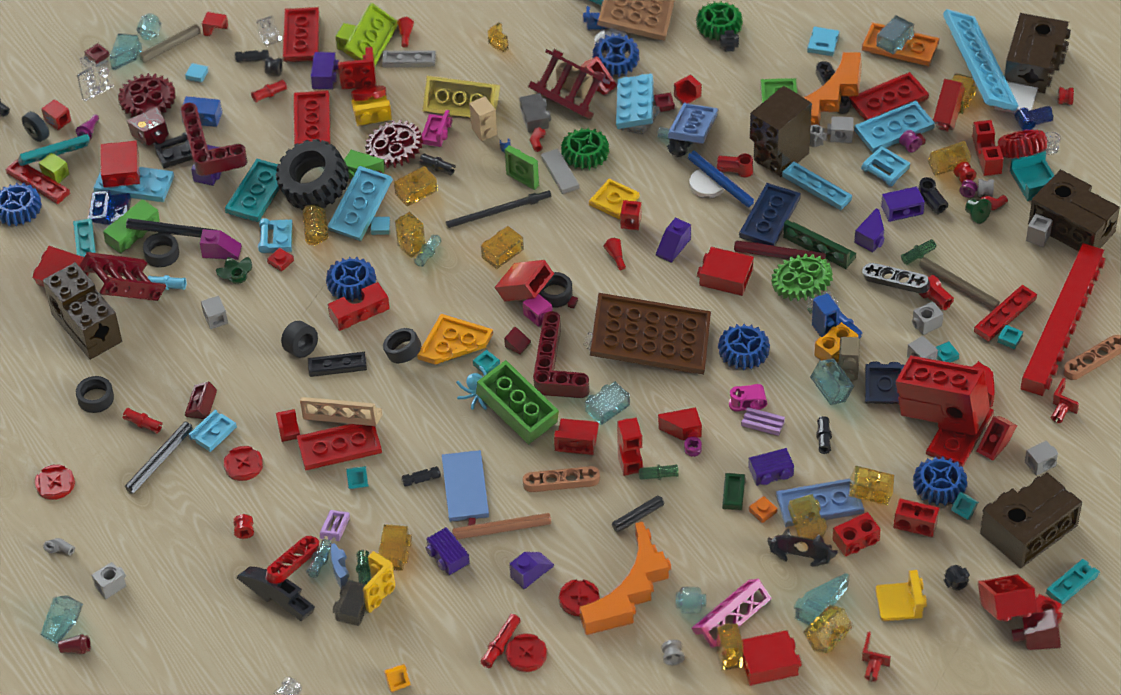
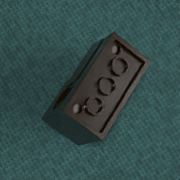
[1004,13,1071,94]
[750,86,812,177]
[1028,169,1120,252]
[43,262,123,360]
[980,472,1082,569]

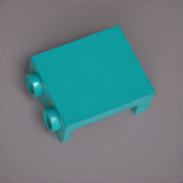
[1010,150,1054,201]

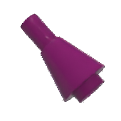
[76,114,99,139]

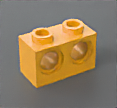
[814,322,858,368]

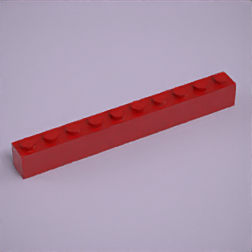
[1021,243,1106,396]

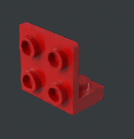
[338,47,376,89]
[554,418,599,455]

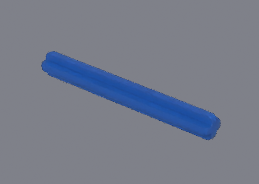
[688,151,754,208]

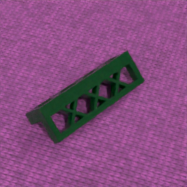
[783,220,856,269]

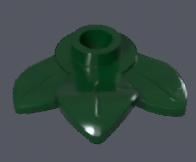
[216,257,252,284]

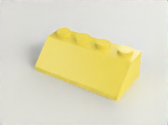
[423,76,500,118]

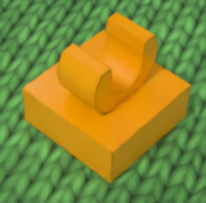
[384,664,411,692]

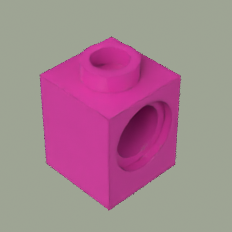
[523,294,552,327]

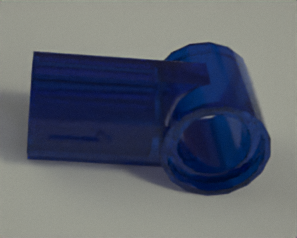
[1014,106,1054,131]

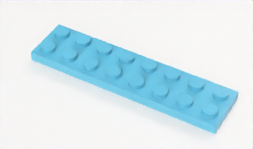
[943,9,1019,111]

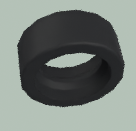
[143,233,179,268]
[539,272,573,308]
[383,328,422,364]
[76,376,114,413]

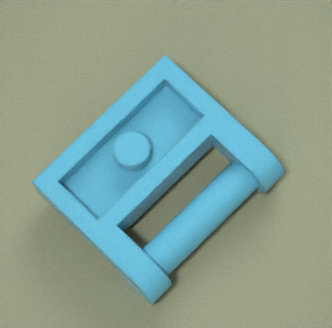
[861,146,911,187]
[258,218,293,253]

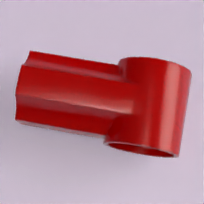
[717,153,754,178]
[918,275,954,310]

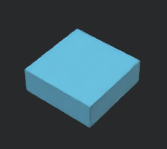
[185,63,209,83]
[371,217,390,235]

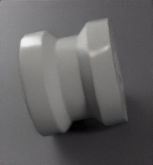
[977,179,994,197]
[662,640,684,665]

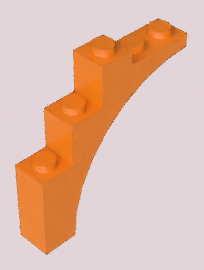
[804,52,862,126]
[580,521,671,635]

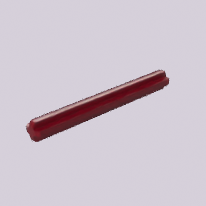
[734,241,826,260]

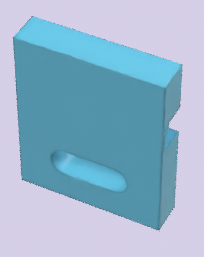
[807,27,839,56]

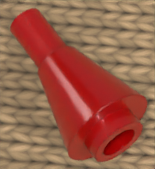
[397,17,415,47]
[603,237,626,270]

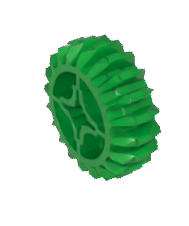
[696,1,743,42]
[561,127,609,170]

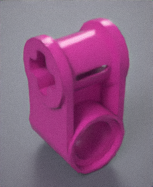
[729,384,768,412]

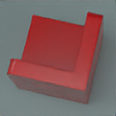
[201,12,228,37]
[674,74,702,104]
[276,409,300,442]

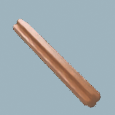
[452,513,551,540]

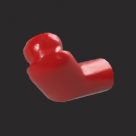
[529,127,546,152]
[980,195,1008,210]

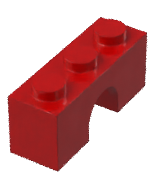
[972,120,1004,176]
[327,282,390,331]
[617,417,643,476]

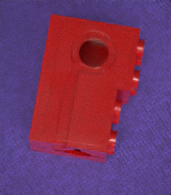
[896,355,990,436]

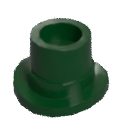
[965,198,992,224]

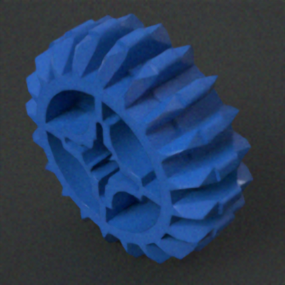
[592,33,639,77]
[0,183,42,226]
[326,256,377,302]
[718,323,770,370]
[913,456,968,506]

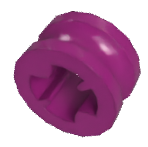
[959,180,978,198]
[684,437,702,457]

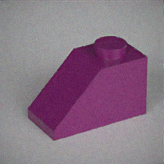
[199,230,242,260]

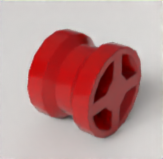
[1058,87,1074,105]
[953,161,977,183]
[233,514,254,539]

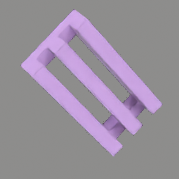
[741,407,785,436]
[320,510,350,541]

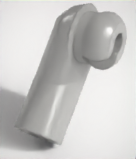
[43,538,75,556]

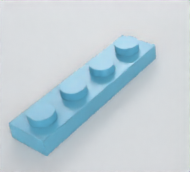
[782,162,852,210]

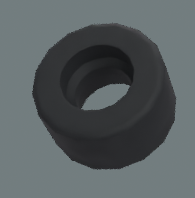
[281,320,318,358]

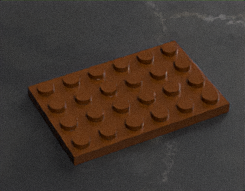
[589,293,711,375]

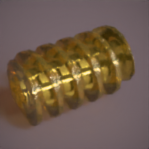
[303,205,328,245]

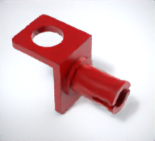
[1050,378,1079,423]
[862,632,891,682]

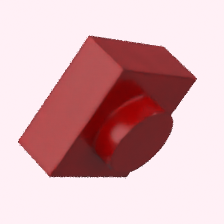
[267,248,294,272]

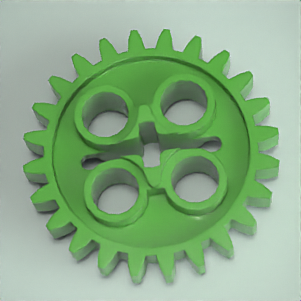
[771,254,833,301]

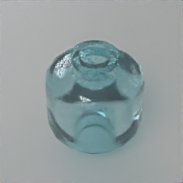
[137,13,161,40]
[675,587,706,613]

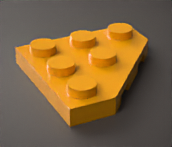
[417,314,493,365]

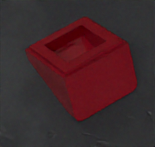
[504,326,531,355]

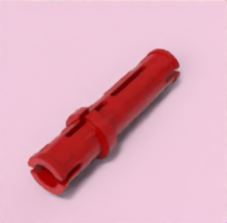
[480,614,521,668]

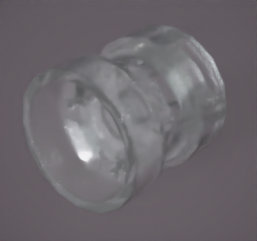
[273,677,302,695]

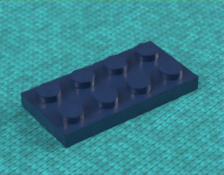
[739,183,801,246]

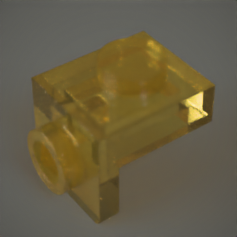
[488,22,508,53]

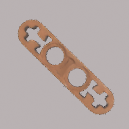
[1064,335,1121,380]
[523,466,600,492]

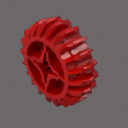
[997,129,1047,159]

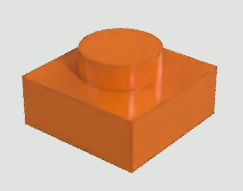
[749,496,777,523]

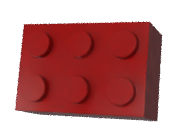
[978,574,1038,621]

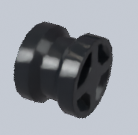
[265,57,283,75]

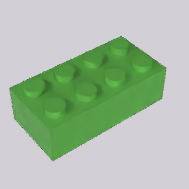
[476,360,559,445]

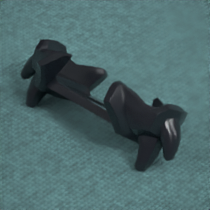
[767,529,838,567]

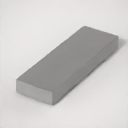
[382,51,436,68]
[541,148,579,194]

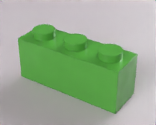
[103,199,160,254]

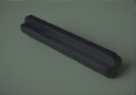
[612,495,665,532]

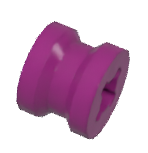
[899,130,922,153]

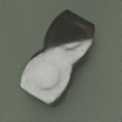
[333,580,366,626]

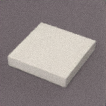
[994,82,1038,117]

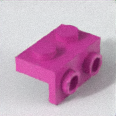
[422,110,453,147]

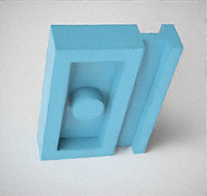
[189,410,237,452]

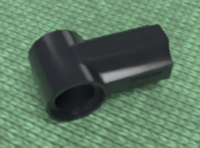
[918,177,949,214]

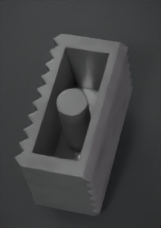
[519,93,551,133]

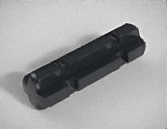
[235,50,269,62]
[401,466,440,487]

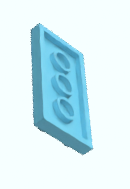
[616,74,654,129]
[854,101,935,153]
[328,166,393,241]
[93,167,174,202]

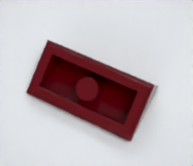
[185,381,217,419]

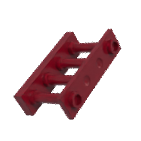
[528,49,610,119]
[79,252,166,301]

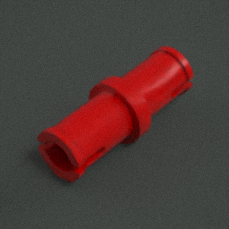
[251,79,287,103]
[122,408,163,434]

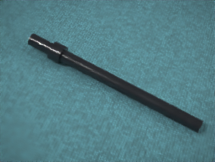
[446,190,552,228]

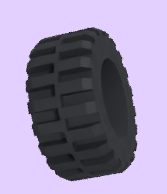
[276,139,349,211]

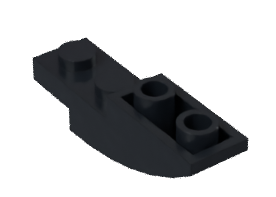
[237,566,315,621]

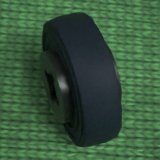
[22,111,50,142]

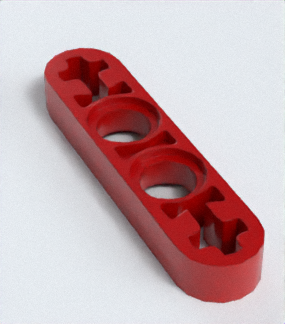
[266,536,319,584]

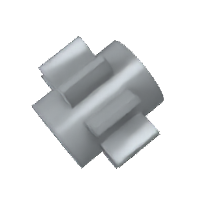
[810,125,827,147]

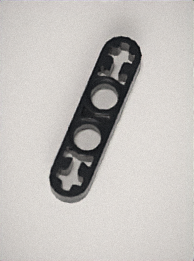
[816,61,851,114]
[862,263,931,293]

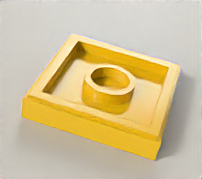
[589,179,639,220]

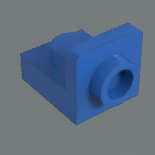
[583,6,608,30]

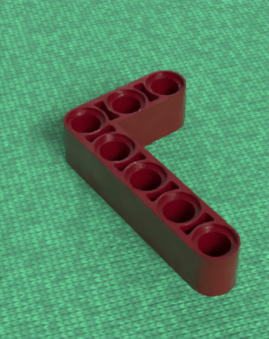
[181,103,248,176]
[533,311,590,398]

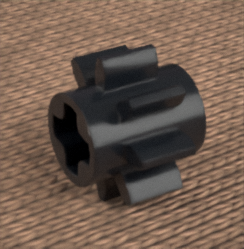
[720,31,739,52]
[667,138,691,157]
[944,565,970,591]

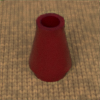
[58,634,91,654]

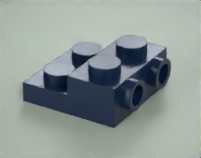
[865,361,905,404]

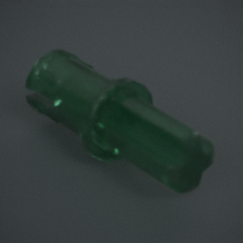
[901,239,937,265]
[638,464,679,480]
[356,550,371,588]

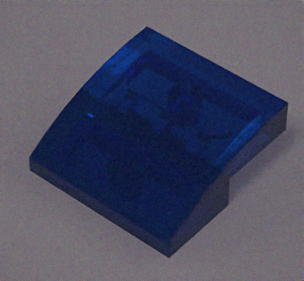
[88,190,132,225]

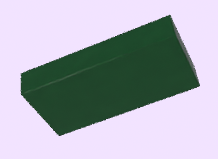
[722,473,745,510]

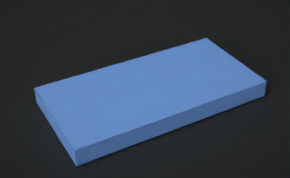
[668,103,718,144]
[442,450,489,522]
[776,478,864,527]

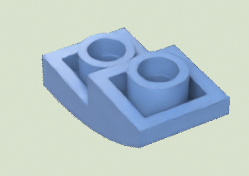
[331,543,350,590]

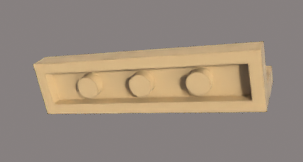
[300,397,383,426]

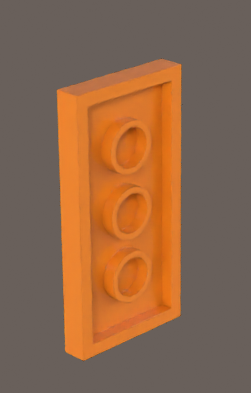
[862,22,940,66]

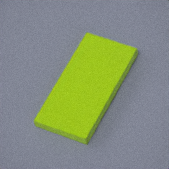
[343,2,398,65]

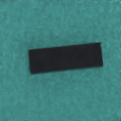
[308,352,367,377]

